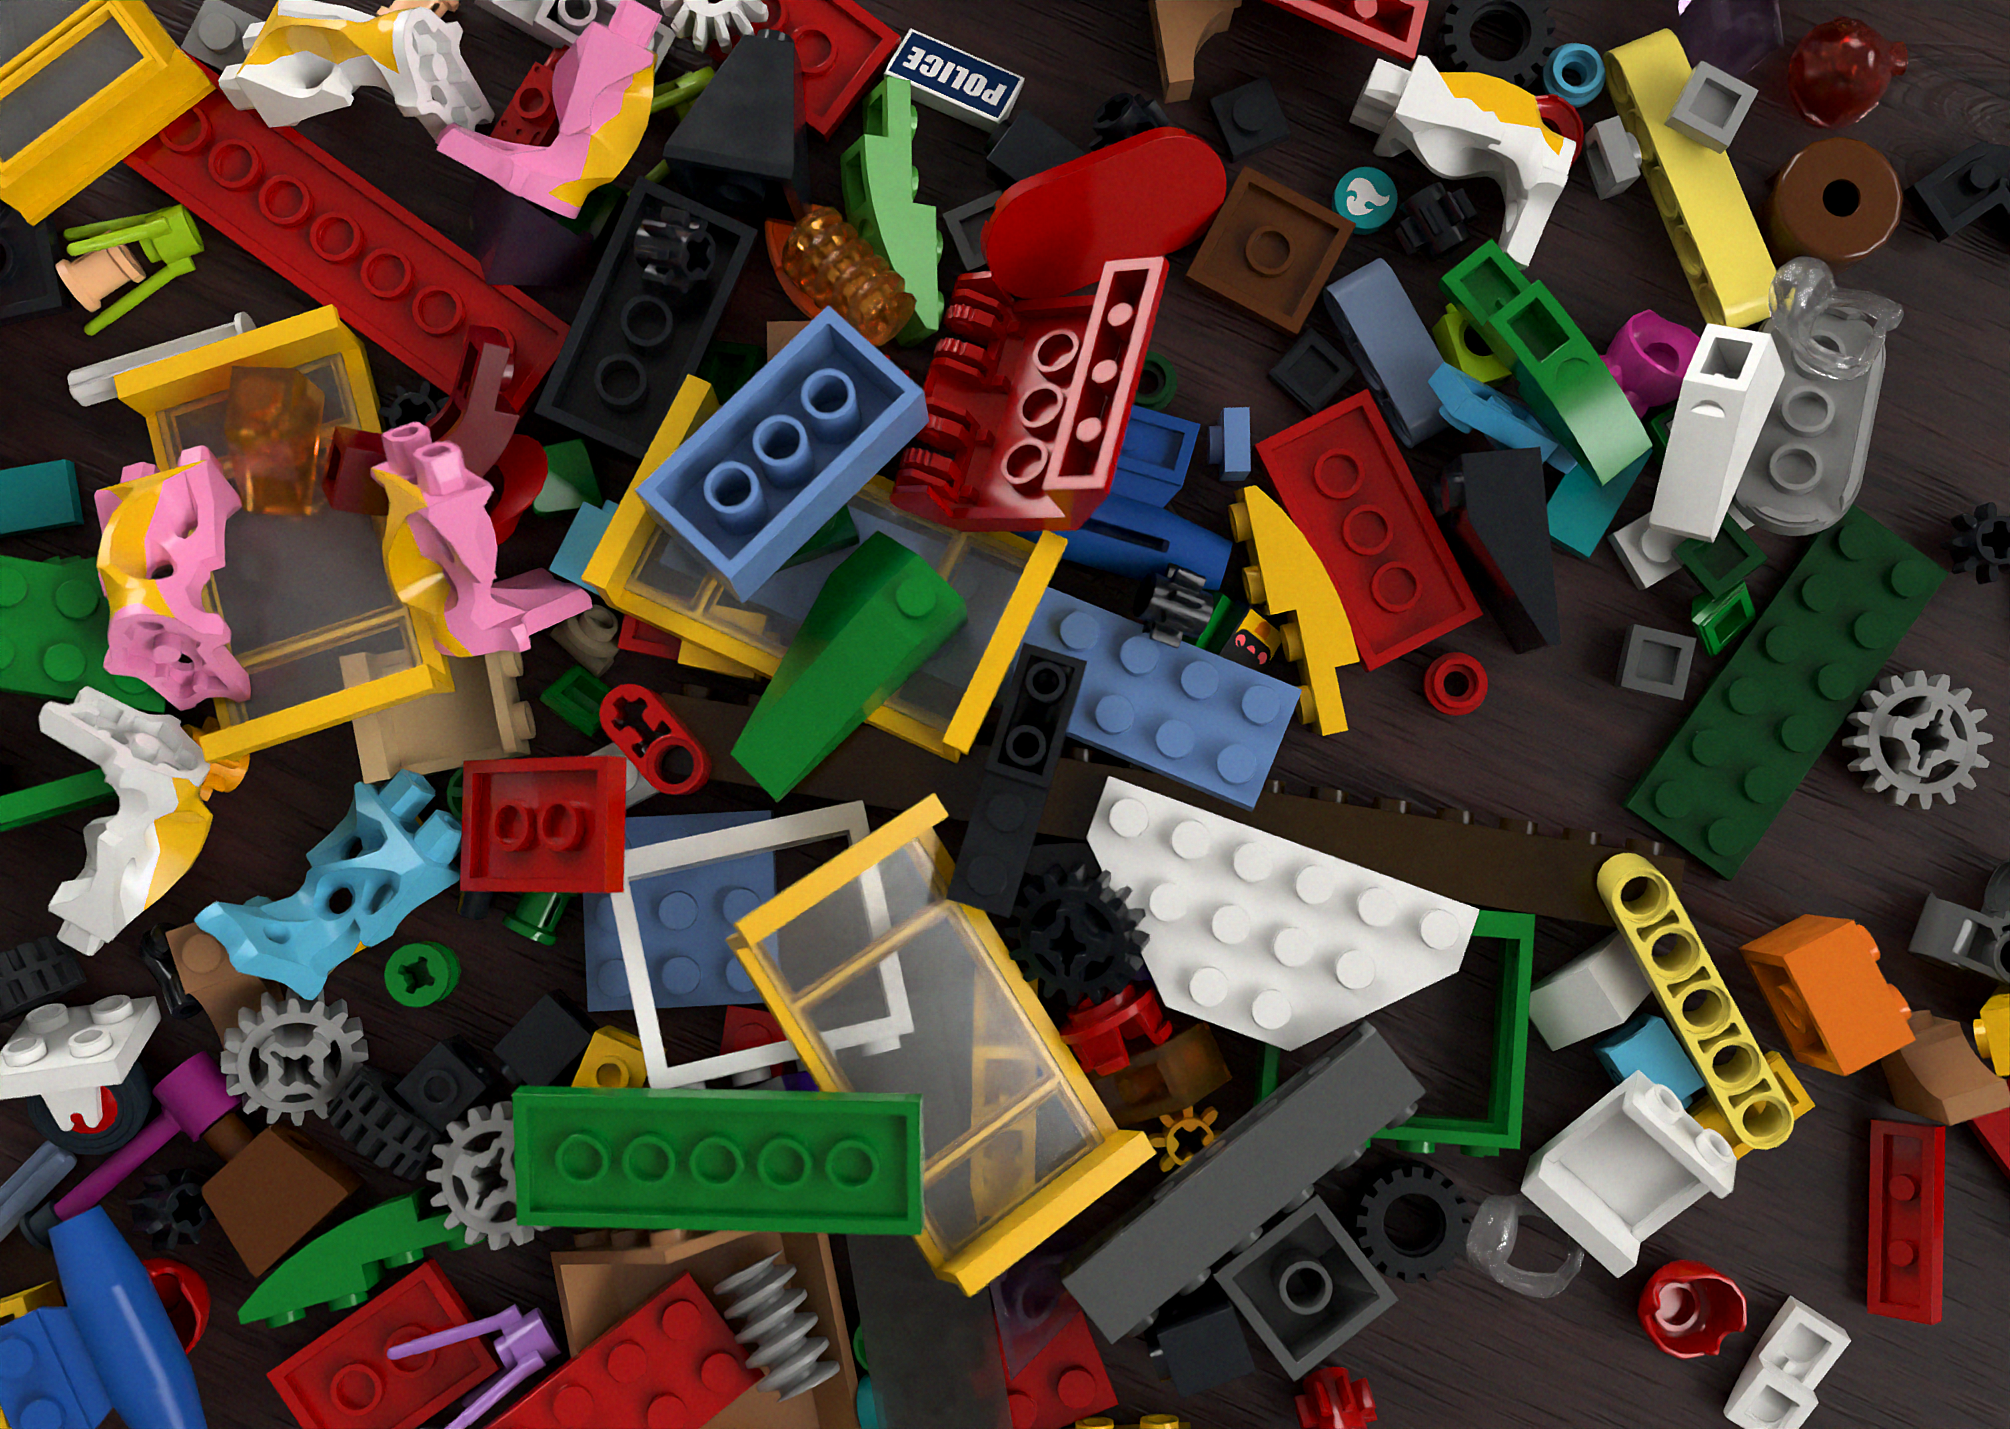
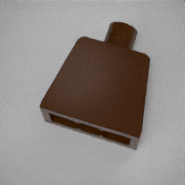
[201,1112,367,1278]

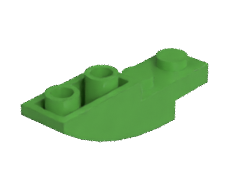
[840,76,944,348]

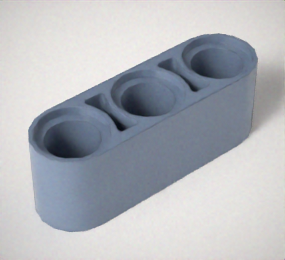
[1322,258,1452,448]

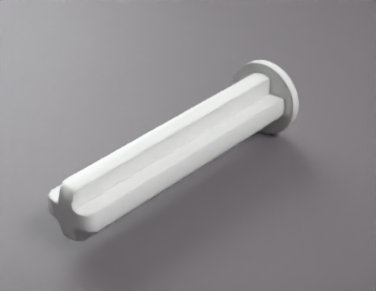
[67,312,257,406]

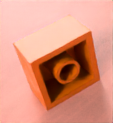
[1738,914,1916,1076]

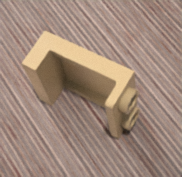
[340,649,536,785]

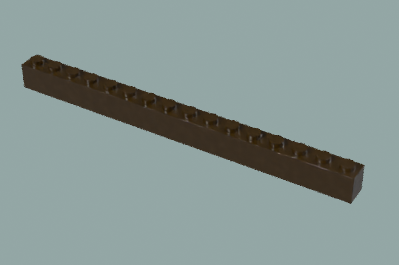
[654,683,1685,937]

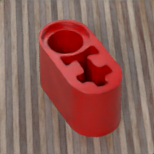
[600,684,712,795]

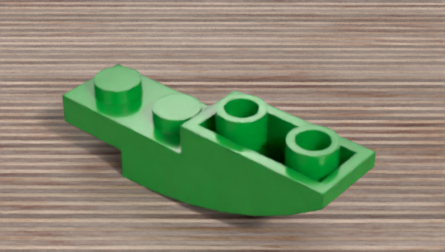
[1437,238,1653,488]
[237,1186,502,1328]

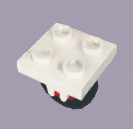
[0,995,161,1155]

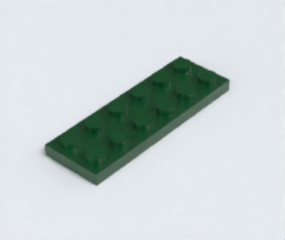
[1620,504,1949,881]

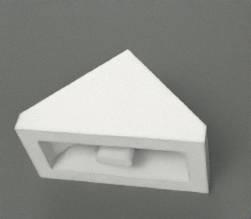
[1529,929,1652,1051]

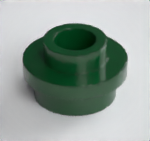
[1133,351,1177,412]

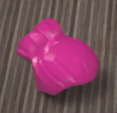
[1599,309,1700,420]

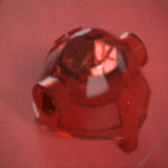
[1787,16,1908,130]

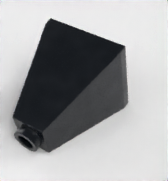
[663,29,813,229]

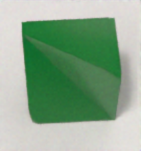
[532,438,604,520]

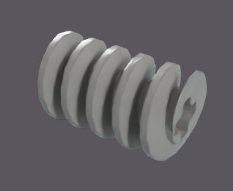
[713,1249,840,1403]

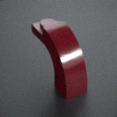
[321,324,519,516]

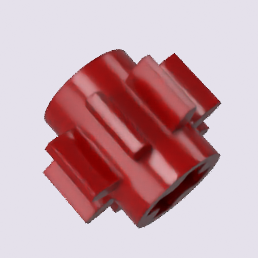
[1294,1367,1377,1429]

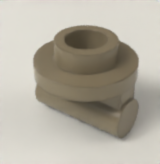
[550,605,622,678]

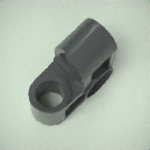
[1907,859,2010,986]

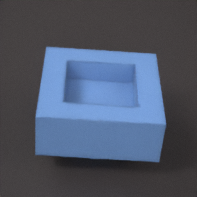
[1207,407,1251,481]

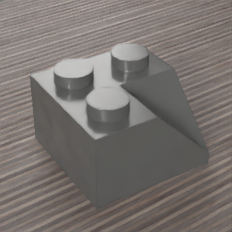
[1209,1190,1398,1382]

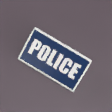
[884,29,1025,134]

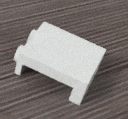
[1520,1069,1737,1278]

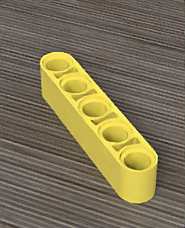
[1602,28,1785,329]
[1597,853,1795,1150]

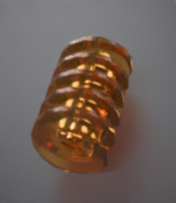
[781,207,917,347]

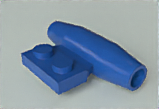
[1010,405,1233,591]
[0,1205,208,1429]

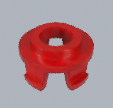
[1058,979,1173,1076]

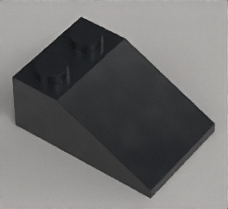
[1428,447,1561,655]

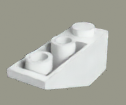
[1649,323,1785,543]

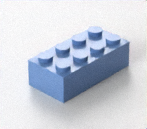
[635,305,929,604]

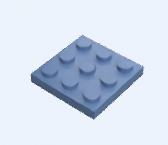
[583,810,781,1012]

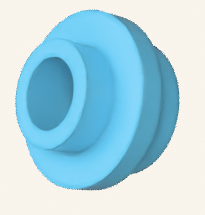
[1541,43,1606,108]

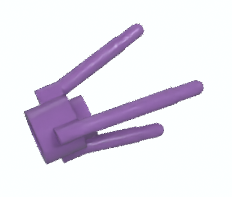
[387,1304,562,1429]

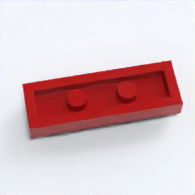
[1867,1118,1946,1325]

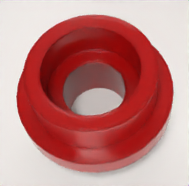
[1423,652,1488,716]

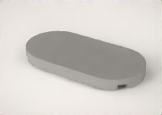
[1732,297,1886,536]

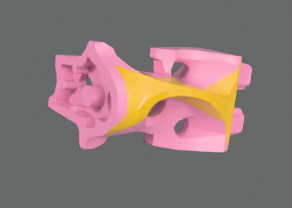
[435,0,663,219]
[371,422,593,657]
[94,445,251,711]

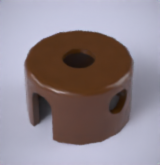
[1752,137,1903,280]

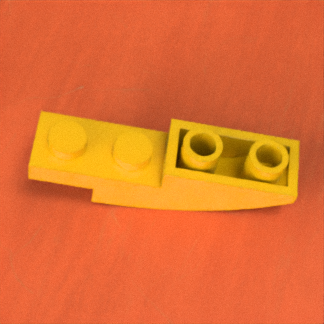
[1228,485,1360,736]

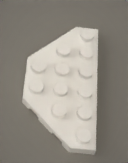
[1086,776,1480,1051]

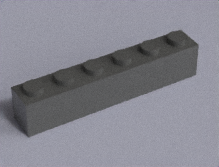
[1059,1019,1426,1344]

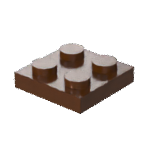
[1184,165,1356,340]

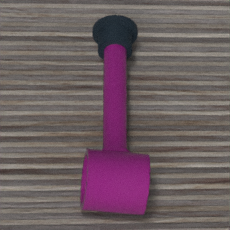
[19,1050,243,1256]

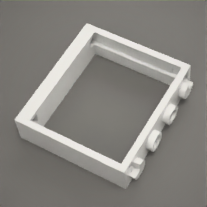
[610,800,914,1089]

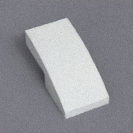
[1723,1295,1851,1429]

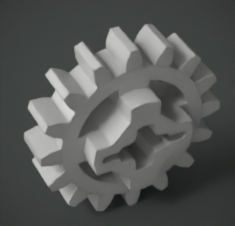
[1842,670,1993,810]
[221,987,369,1126]
[427,1101,553,1250]

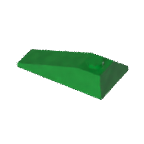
[730,530,969,803]

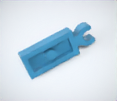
[1428,362,1578,474]

